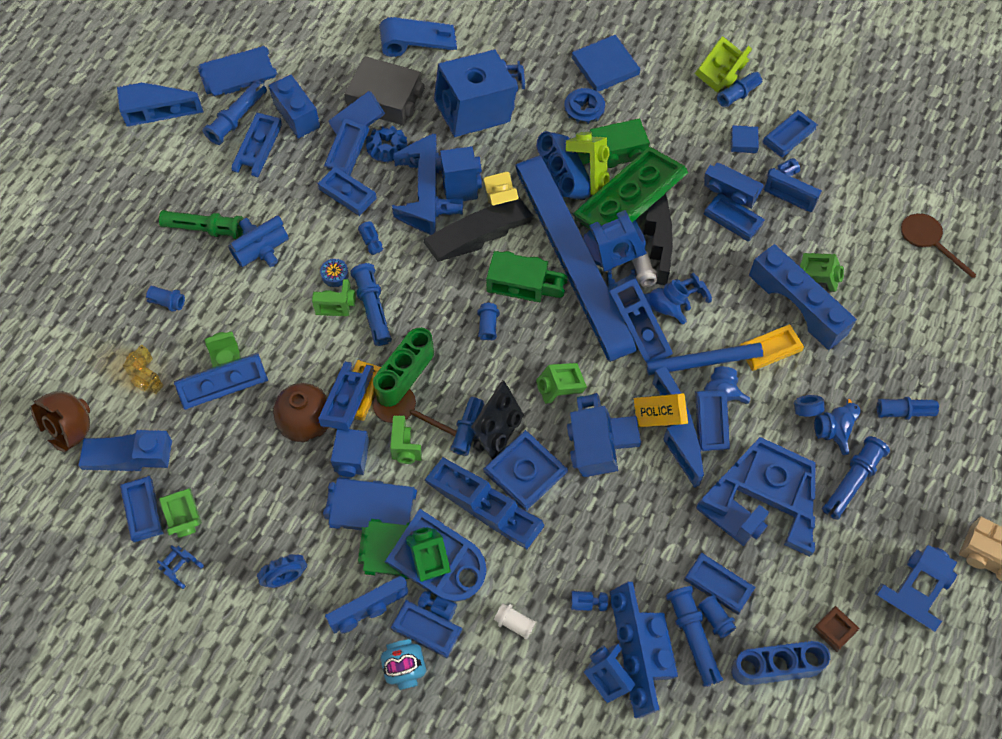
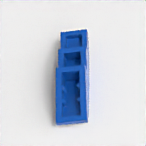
[652,366,704,488]
[425,457,545,550]

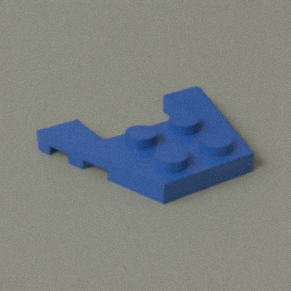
[699,437,816,557]

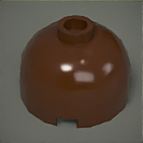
[273,382,329,442]
[31,391,90,452]

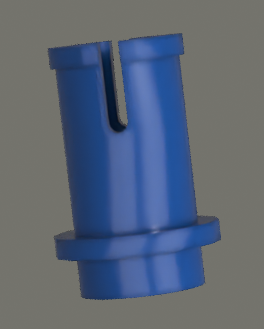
[146,286,185,312]
[477,303,500,340]
[698,595,736,638]

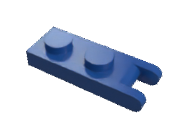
[232,113,282,177]
[318,361,374,431]
[325,577,408,634]

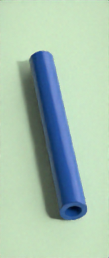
[646,343,763,376]

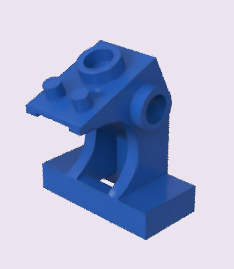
[875,545,957,632]

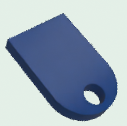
[385,509,486,602]

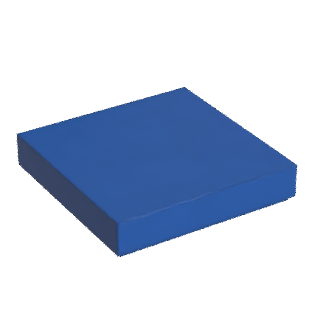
[572,35,640,92]
[483,430,568,511]

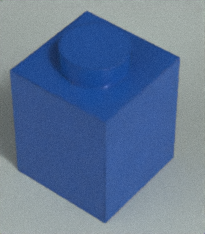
[331,429,370,477]

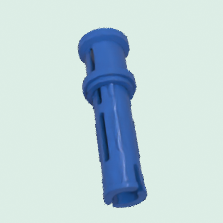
[203,80,267,145]
[350,263,392,346]
[822,436,890,520]
[665,586,723,687]

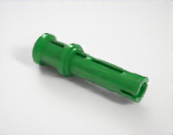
[159,210,243,240]

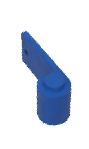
[379,17,457,57]

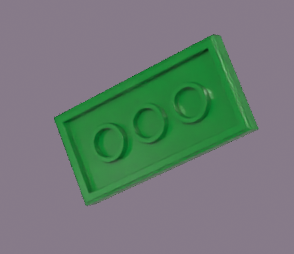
[573,146,688,230]

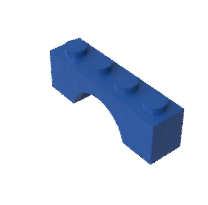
[749,244,857,351]

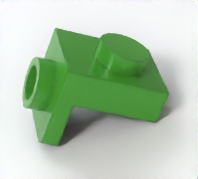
[159,488,202,538]

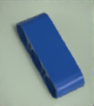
[536,131,591,200]
[731,641,830,685]

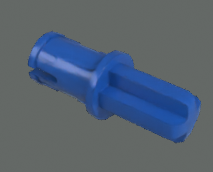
[717,72,763,108]
[450,397,484,456]
[876,397,939,420]

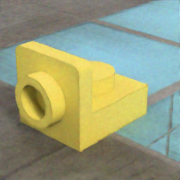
[483,172,519,206]

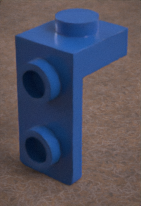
[696,486,770,546]

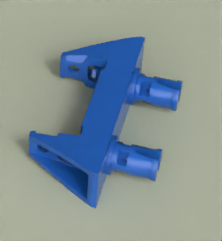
[392,133,463,235]

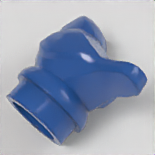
[643,280,689,325]
[704,366,750,404]
[814,399,860,455]

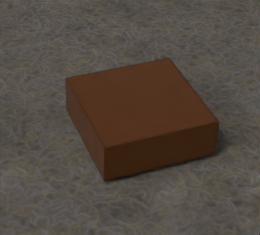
[813,605,860,652]

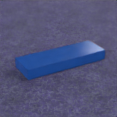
[174,352,268,410]

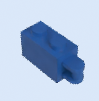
[567,393,618,477]

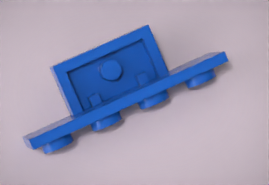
[610,582,678,718]

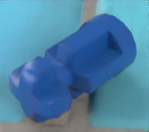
[767,158,800,178]
[358,222,383,255]
[418,591,457,622]
[571,591,608,611]

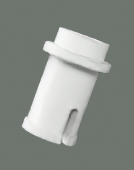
[632,252,658,287]
[494,604,536,640]

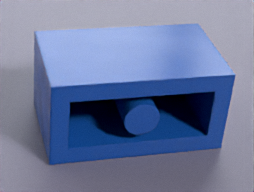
[269,74,321,139]
[440,146,482,201]

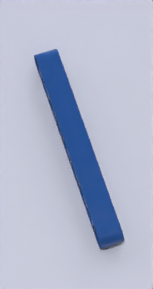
[515,155,636,362]

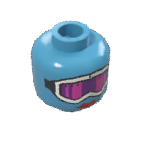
[381,639,426,690]

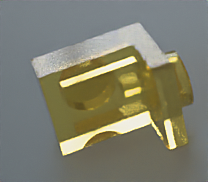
[122,345,163,394]

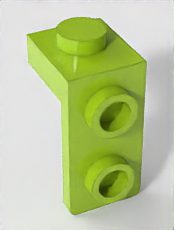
[566,132,610,195]

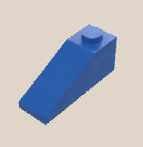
[117,82,203,127]
[607,274,673,362]

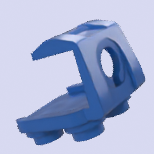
[583,210,647,272]

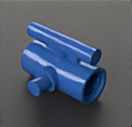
[228,215,289,268]

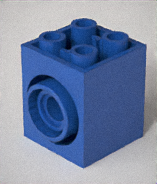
[434,49,518,137]

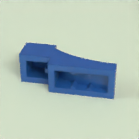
[78,430,172,471]

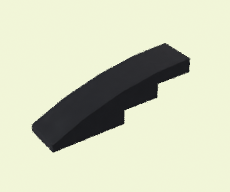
[643,193,673,285]
[424,197,534,262]

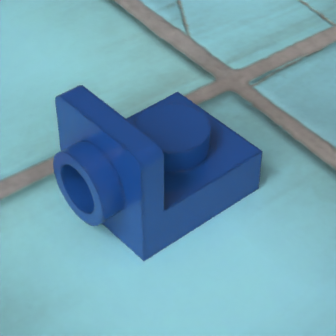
[584,643,635,703]

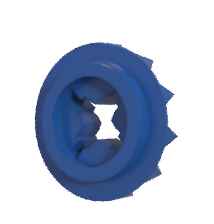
[564,88,605,124]
[366,125,407,162]
[256,554,307,588]

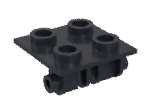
[471,380,524,460]

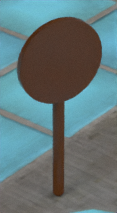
[901,213,976,278]
[372,387,457,436]

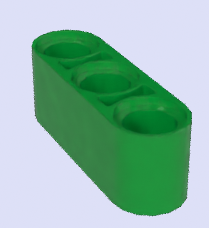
[373,327,434,407]

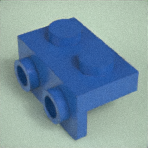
[704,163,764,209]

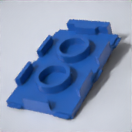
[198,46,278,96]
[323,477,417,530]

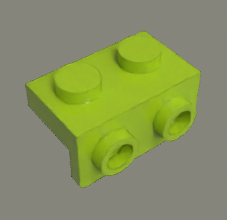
[694,36,752,92]

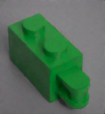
[577,118,650,168]
[486,251,568,303]

